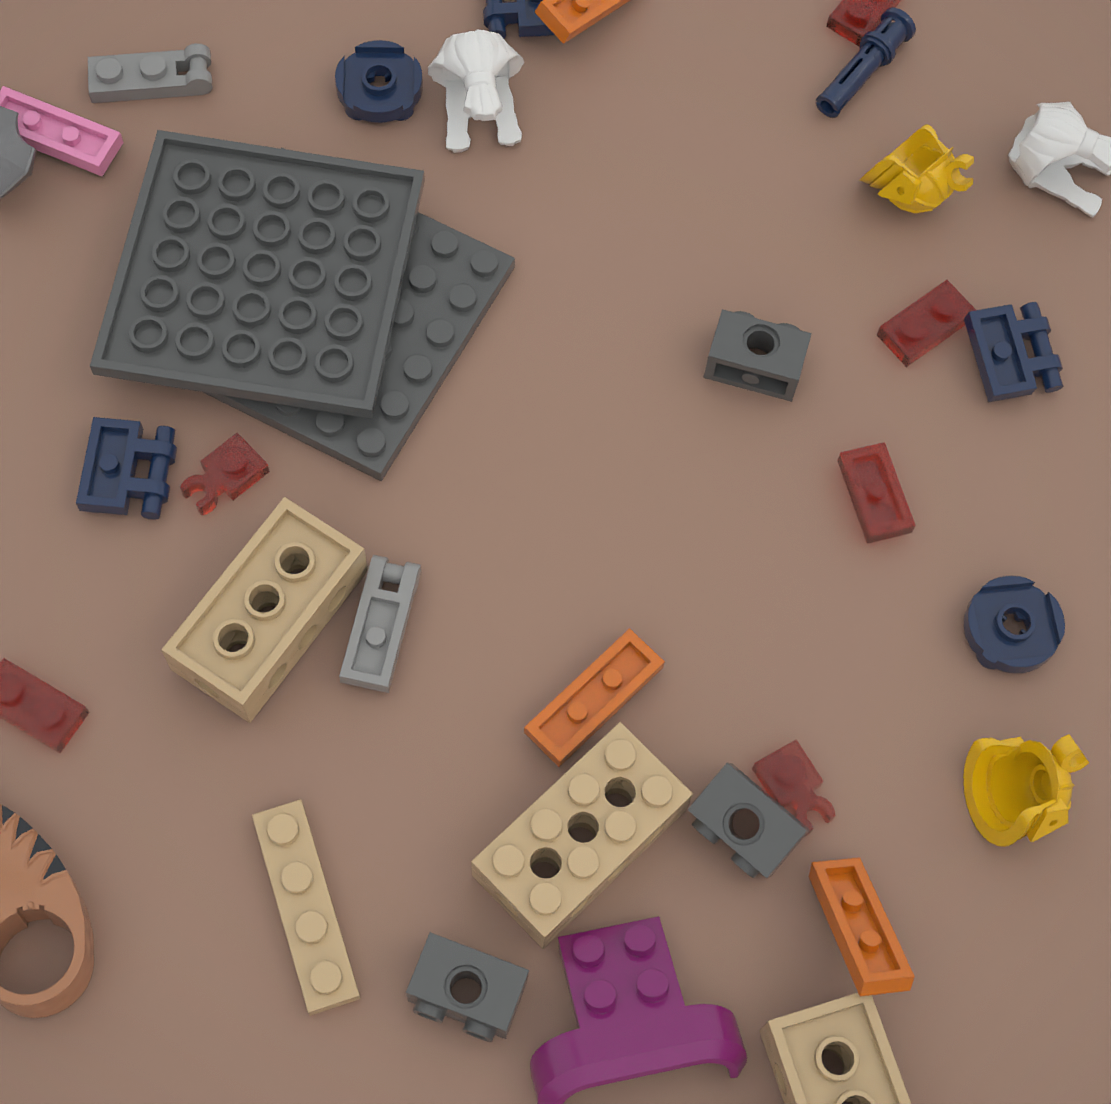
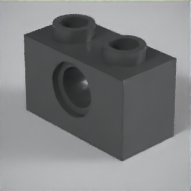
[703,309,812,402]
[688,762,810,878]
[406,932,529,1042]

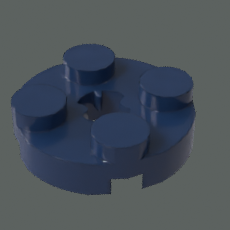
[335,40,423,123]
[964,576,1065,673]

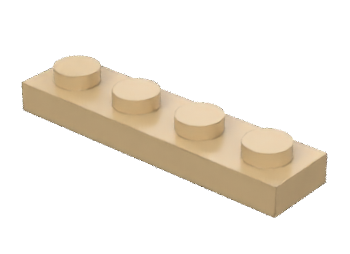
[252,799,361,1016]

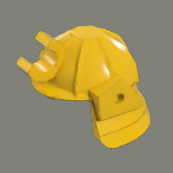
[859,124,974,213]
[963,734,1089,847]

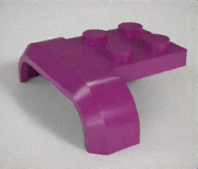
[530,916,747,1104]

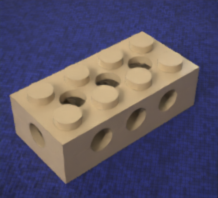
[161,497,368,723]
[471,722,693,949]
[759,993,911,1104]

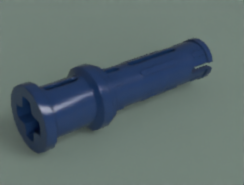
[816,7,916,118]

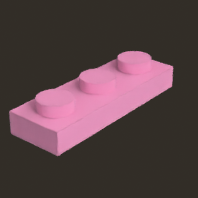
[0,86,124,176]

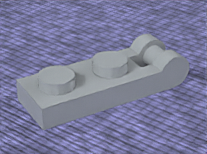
[88,43,213,103]
[339,555,421,693]

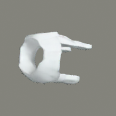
[428,29,524,153]
[1008,102,1111,218]

